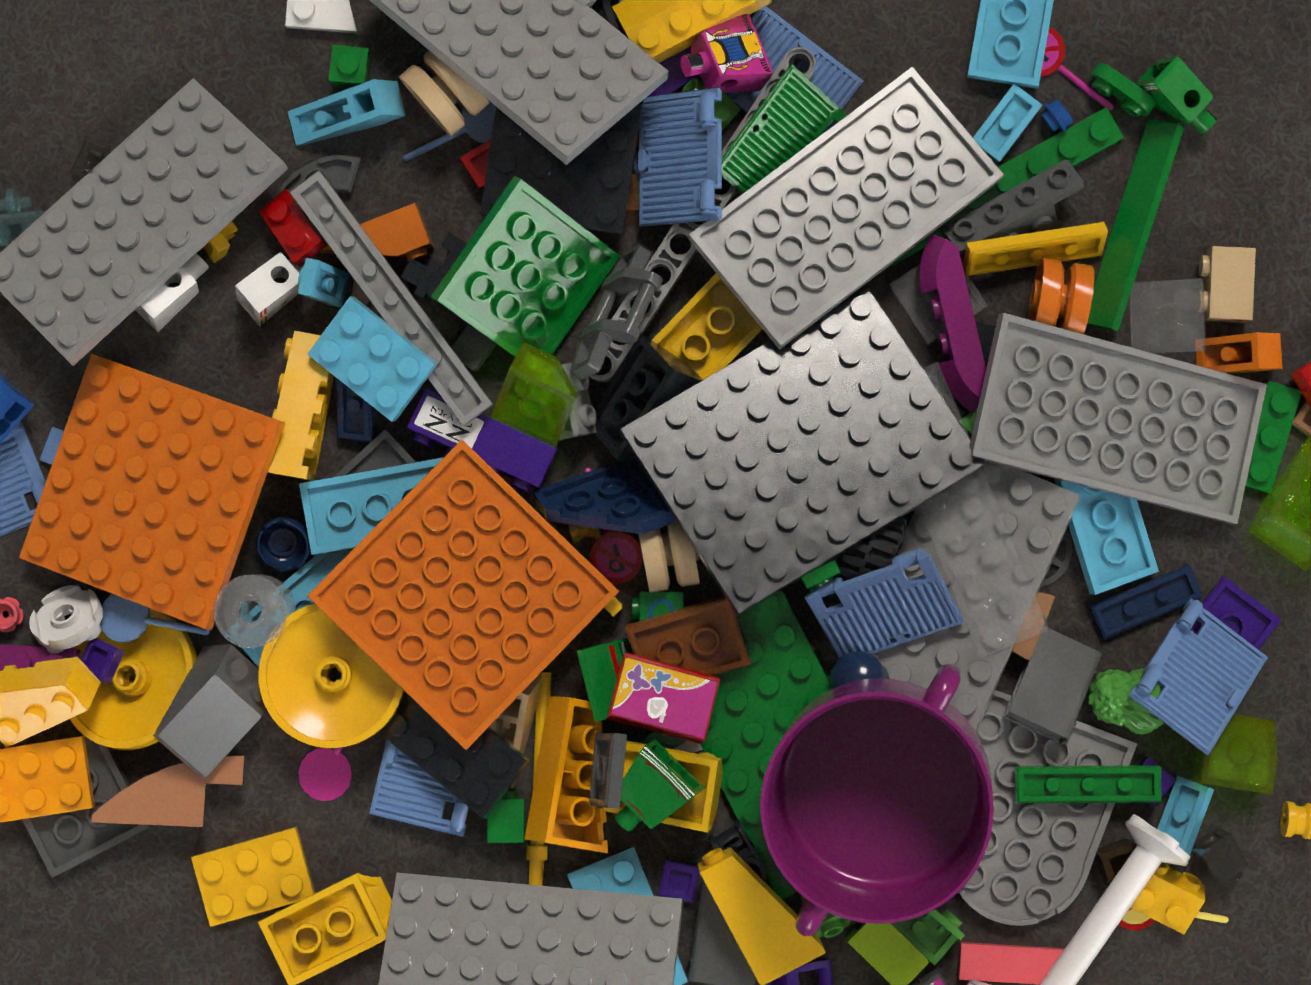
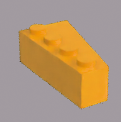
[524,696,608,853]

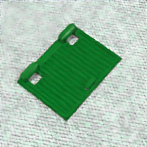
[722,64,847,194]

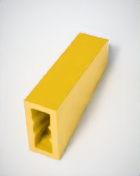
[698,847,826,985]

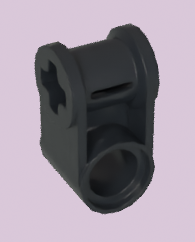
[707,819,766,881]

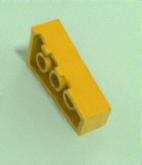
[268,331,334,481]

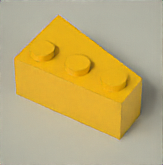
[0,657,101,748]

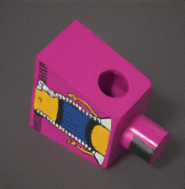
[681,14,774,92]

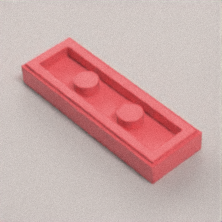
[958,942,1065,985]

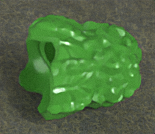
[1089,668,1164,735]

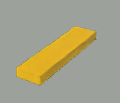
[962,222,1108,276]

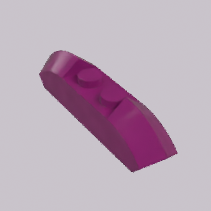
[920,234,986,413]

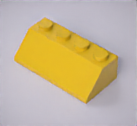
[612,0,772,63]

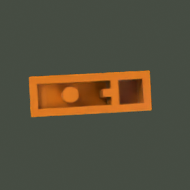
[320,203,434,262]

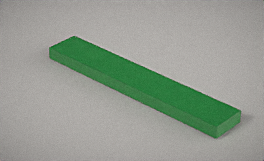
[1087,120,1184,332]

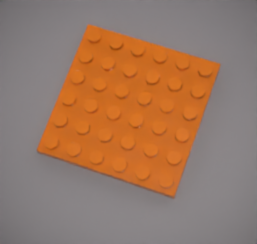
[19,354,285,630]
[307,440,619,750]

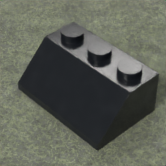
[594,334,703,469]

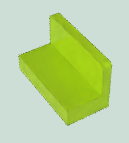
[845,923,929,985]

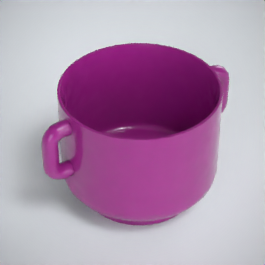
[760,664,994,936]

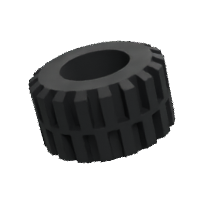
[833,517,907,581]

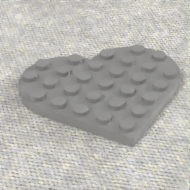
[958,690,1137,926]

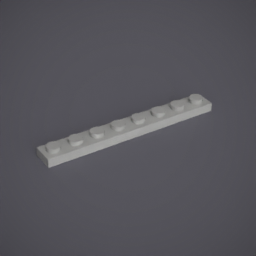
[290,171,493,426]

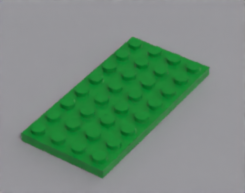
[701,590,832,899]

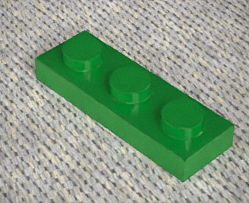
[1245,380,1302,494]

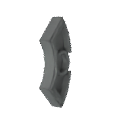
[275,155,362,197]

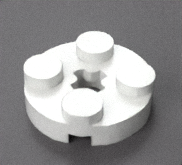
[29,585,103,654]

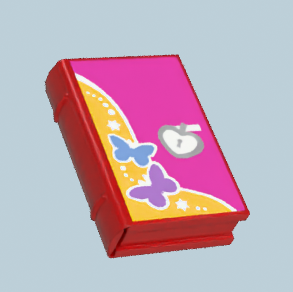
[606,652,720,744]

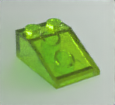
[1248,436,1311,571]

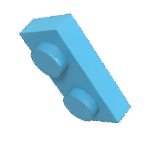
[973,84,1042,164]
[298,258,350,308]
[1157,775,1214,855]

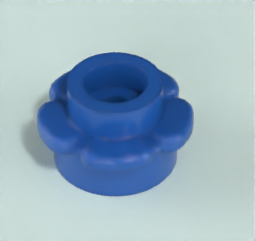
[1041,99,1073,132]

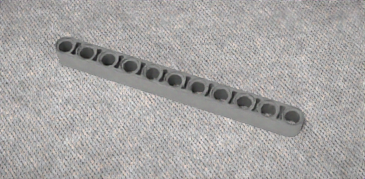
[589,47,816,383]

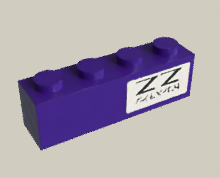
[407,389,558,493]

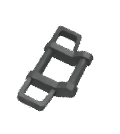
[570,245,663,379]

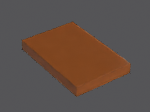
[625,596,751,676]

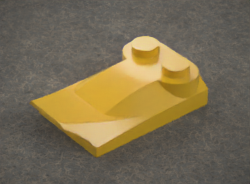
[652,273,763,380]
[603,740,723,833]
[258,873,392,985]

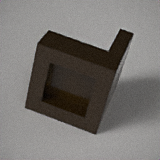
[1095,838,1135,886]

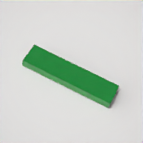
[1014,765,1161,803]

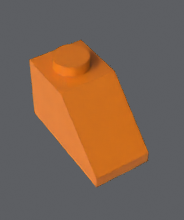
[1195,332,1283,374]

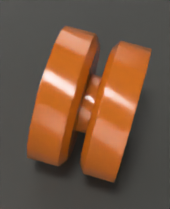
[1028,258,1094,334]

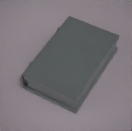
[1003,626,1102,744]
[688,881,756,985]

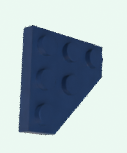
[533,461,675,534]

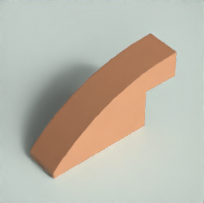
[91,756,244,827]

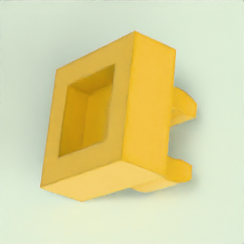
[203,221,238,263]

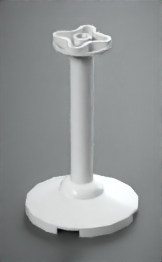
[967,814,1190,985]

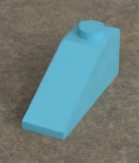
[288,79,406,146]

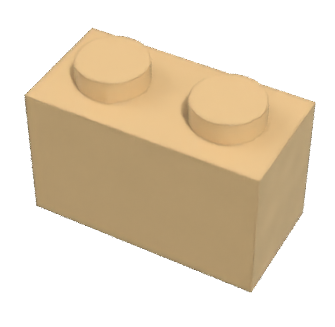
[1197,246,1256,323]

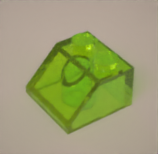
[490,343,579,448]
[1192,714,1278,795]

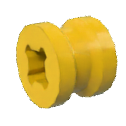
[1280,801,1311,839]

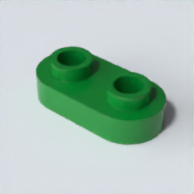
[1090,62,1157,118]

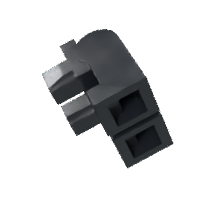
[401,232,468,307]

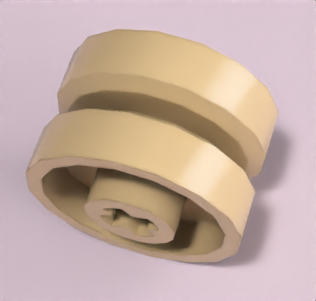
[399,51,489,137]
[639,520,700,593]

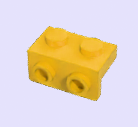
[1130,862,1205,935]

